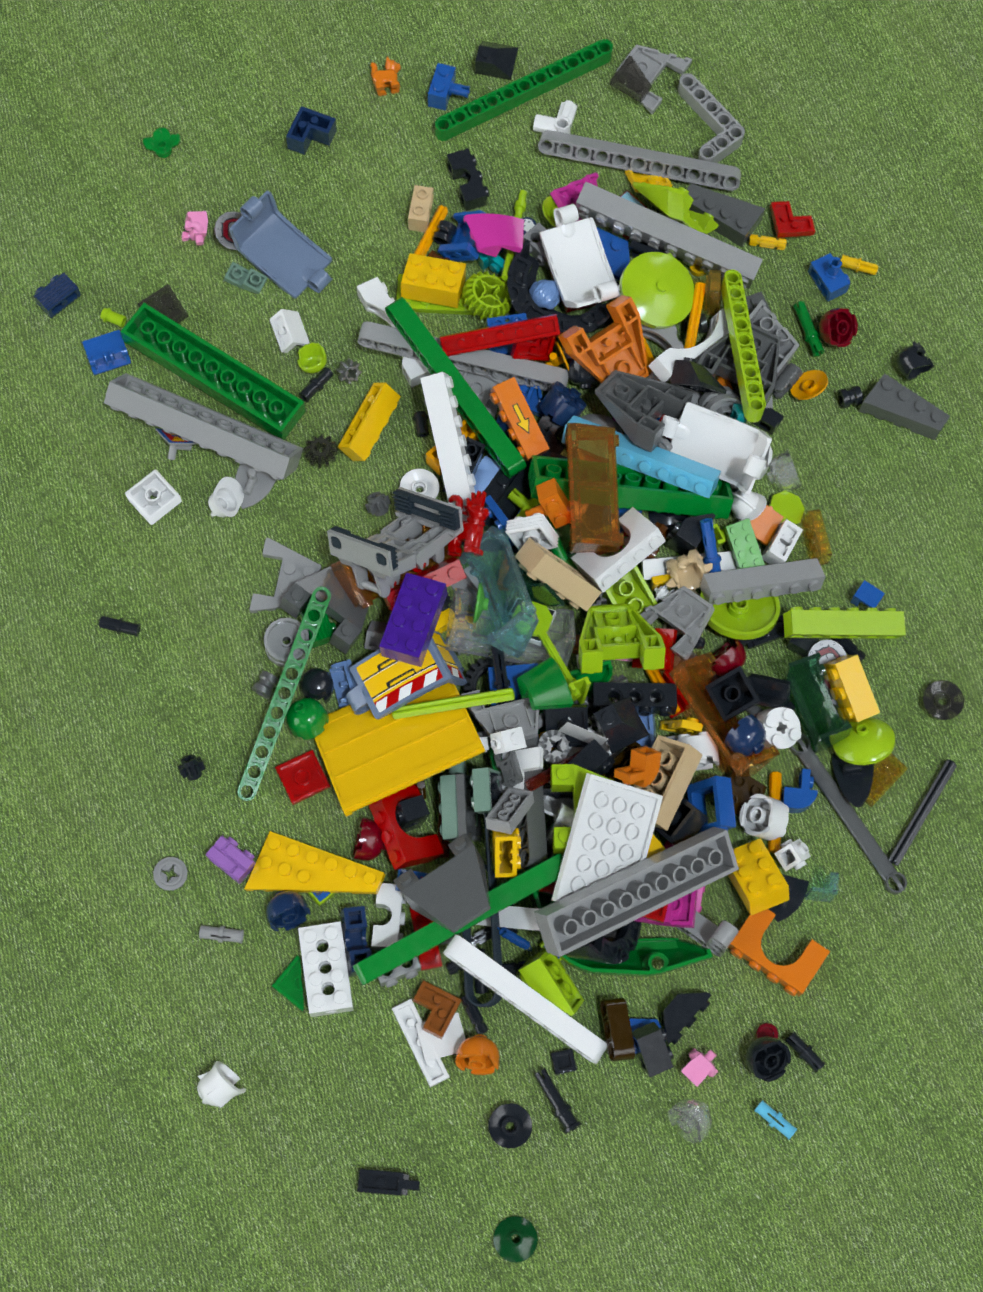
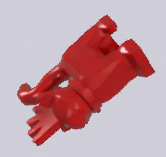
[447,490,489,557]

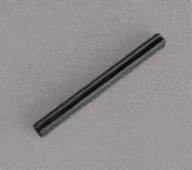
[888,759,957,866]

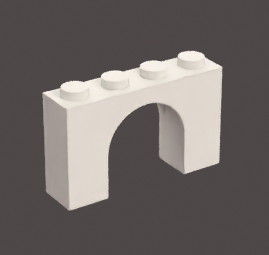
[571,507,666,593]

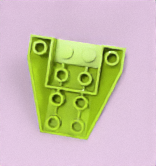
[632,182,719,234]

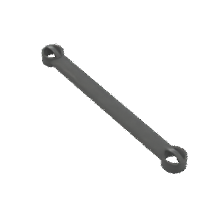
[789,734,907,895]

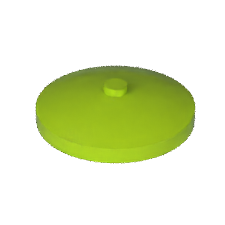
[619,252,695,329]
[700,591,780,640]

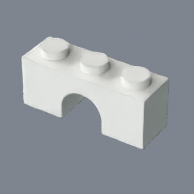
[371,883,407,951]

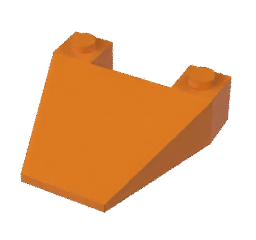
[558,295,649,383]

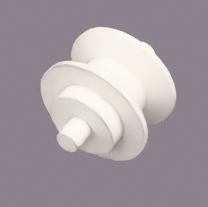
[654,585,675,602]

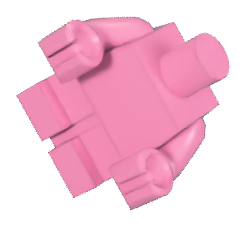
[181,211,208,245]
[681,1048,718,1086]

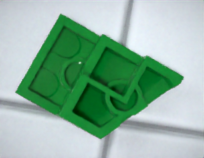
[517,657,574,710]

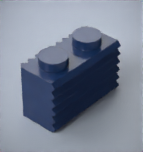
[33,272,81,318]

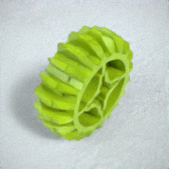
[462,271,512,320]

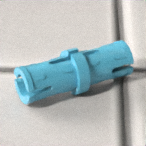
[754,1100,797,1140]

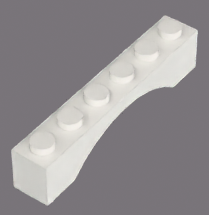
[357,277,431,388]
[648,308,729,382]

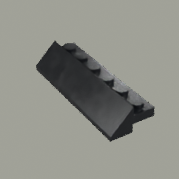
[484,427,565,539]

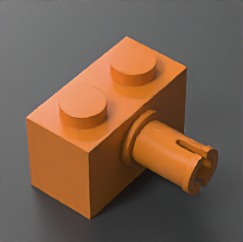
[525,478,574,528]

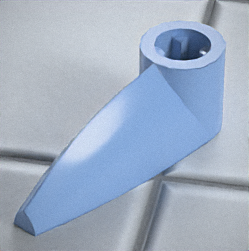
[474,456,500,493]

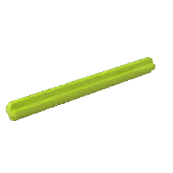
[392,688,515,719]

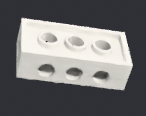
[298,921,354,1017]

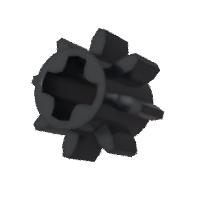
[178,754,206,781]

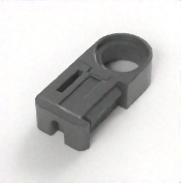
[494,750,523,787]

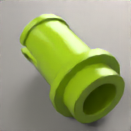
[100,307,127,328]

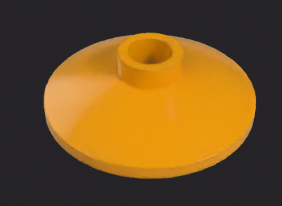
[790,370,828,400]

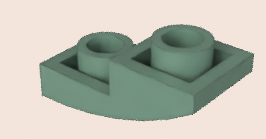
[223,262,268,294]

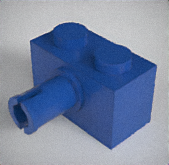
[428,63,470,111]
[808,253,850,302]

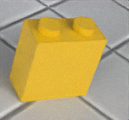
[492,828,521,878]

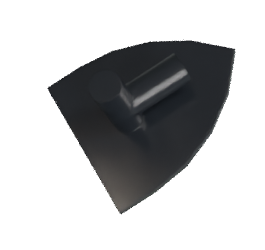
[769,874,809,923]

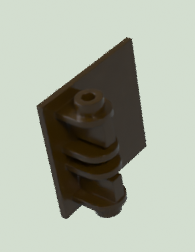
[729,767,767,817]

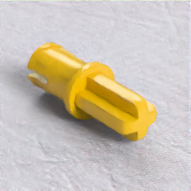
[841,255,878,275]

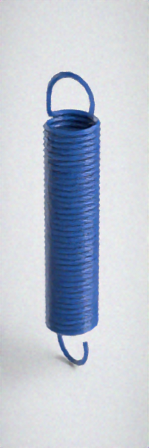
[497,927,532,951]

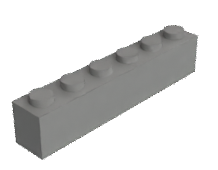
[700,558,825,605]

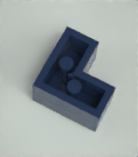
[286,106,337,155]

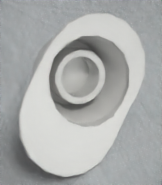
[208,477,244,517]
[731,490,767,521]

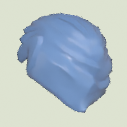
[529,279,561,310]

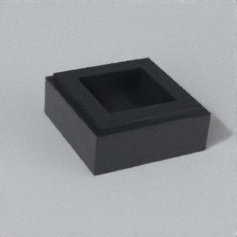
[551,1049,577,1076]

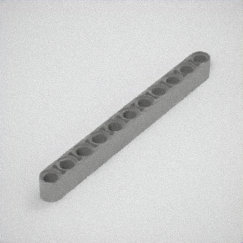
[538,130,741,191]
[358,321,569,392]

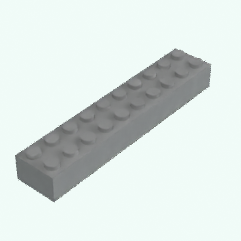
[576,181,763,289]
[104,373,303,480]
[534,827,739,957]

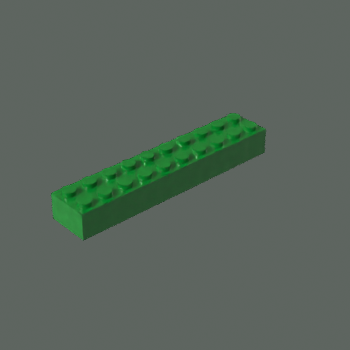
[121,303,306,440]
[528,455,734,519]

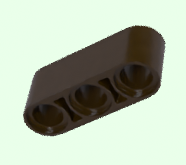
[600,998,635,1062]

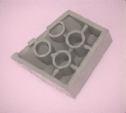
[749,299,799,382]

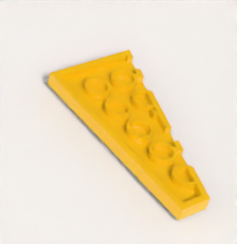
[244,831,386,894]

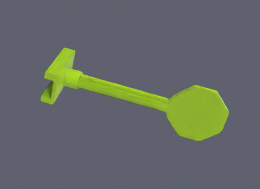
[701,490,805,553]
[513,601,591,704]

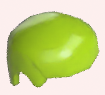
[297,342,327,374]

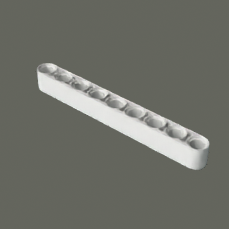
[443,934,607,1064]

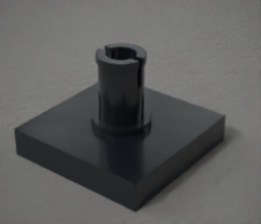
[545,705,588,747]

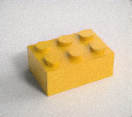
[401,253,466,308]
[822,655,880,722]
[728,838,789,916]

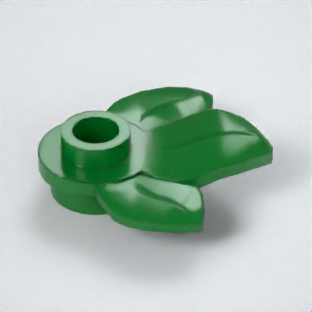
[143,127,181,158]

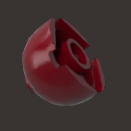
[818,308,858,347]
[705,639,747,677]
[353,817,386,861]

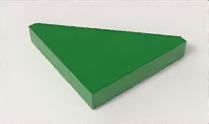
[272,955,305,1012]

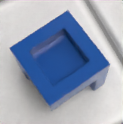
[850,580,885,608]

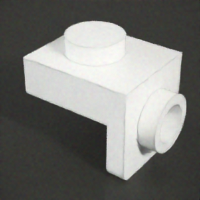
[490,727,527,755]

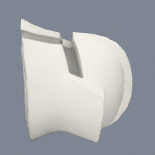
[197,1061,246,1108]

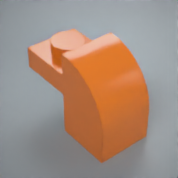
[614,746,661,788]

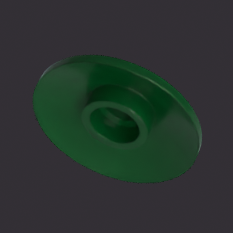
[493,1216,538,1263]

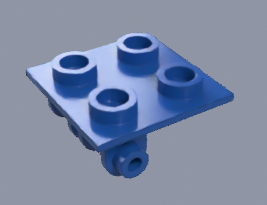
[82,330,131,375]

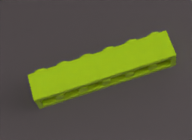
[783,607,906,639]

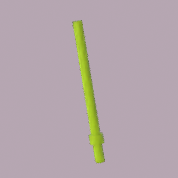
[501,190,527,281]

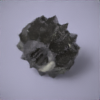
[304,433,338,468]

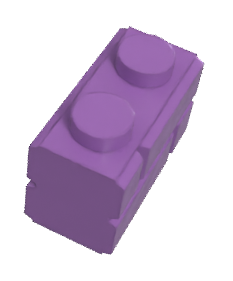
[206,836,256,884]

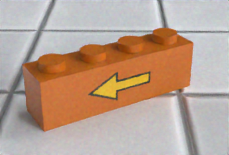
[490,377,550,462]

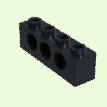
[592,682,677,717]

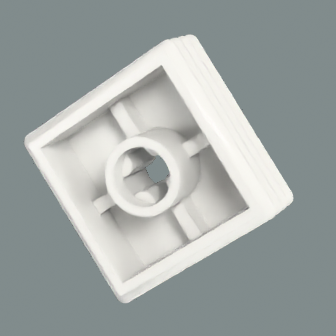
[125,469,182,525]
[505,513,559,550]

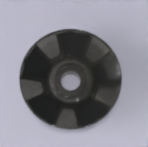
[923,680,964,720]

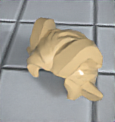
[665,549,713,591]

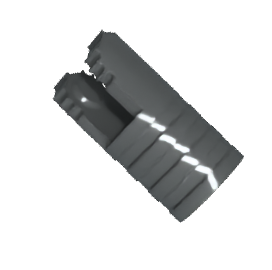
[773,363,803,399]

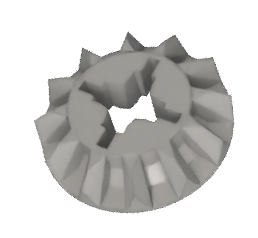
[538,730,570,763]
[153,857,188,891]

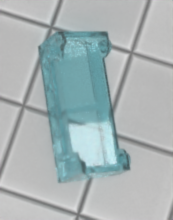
[459,526,539,658]

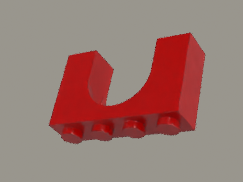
[369,784,444,870]

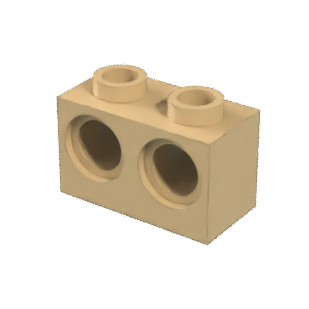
[408,185,434,232]

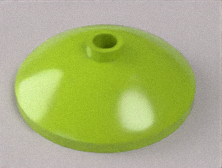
[832,717,895,765]

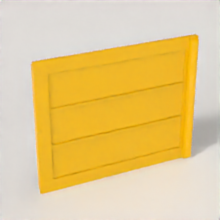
[315,683,486,817]

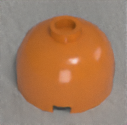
[455,1034,500,1075]

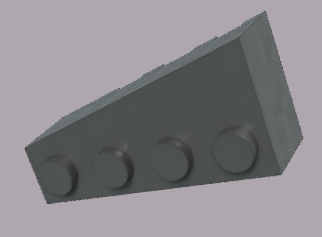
[687,184,765,247]
[859,373,950,440]

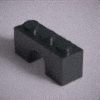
[447,148,489,211]

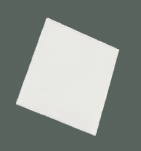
[558,722,608,745]
[415,1013,466,1062]

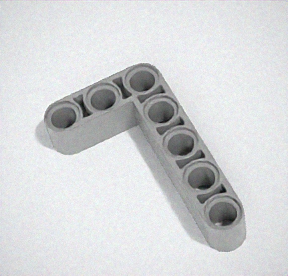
[678,73,745,163]
[676,911,739,957]

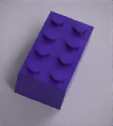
[379,573,448,667]

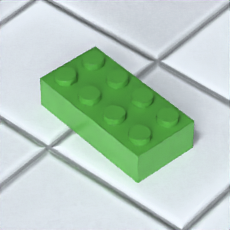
[723,518,765,569]

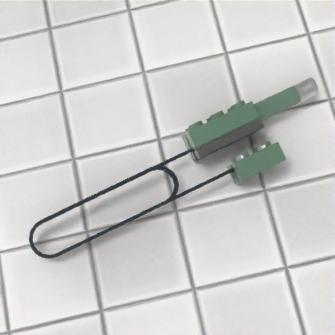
[438,761,503,1008]

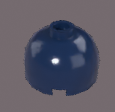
[724,715,766,757]
[266,891,311,931]

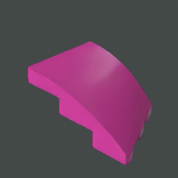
[550,172,599,222]
[463,213,524,257]
[634,890,698,928]

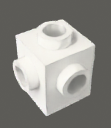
[774,839,811,872]

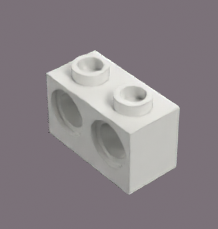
[762,519,803,565]

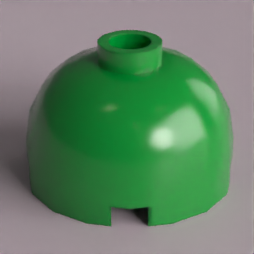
[286,698,329,740]

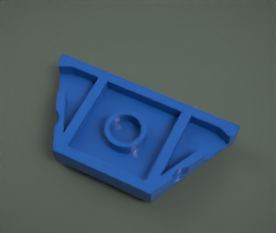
[596,227,630,280]

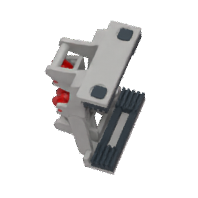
[327,487,464,598]

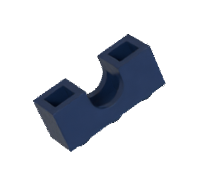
[340,906,372,977]

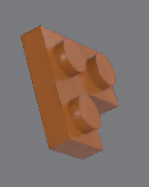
[413,980,462,1040]

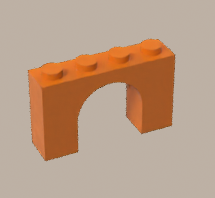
[728,909,830,997]

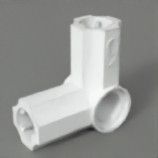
[533,100,577,134]

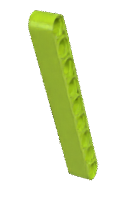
[721,269,766,423]

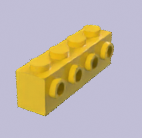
[337,382,401,461]

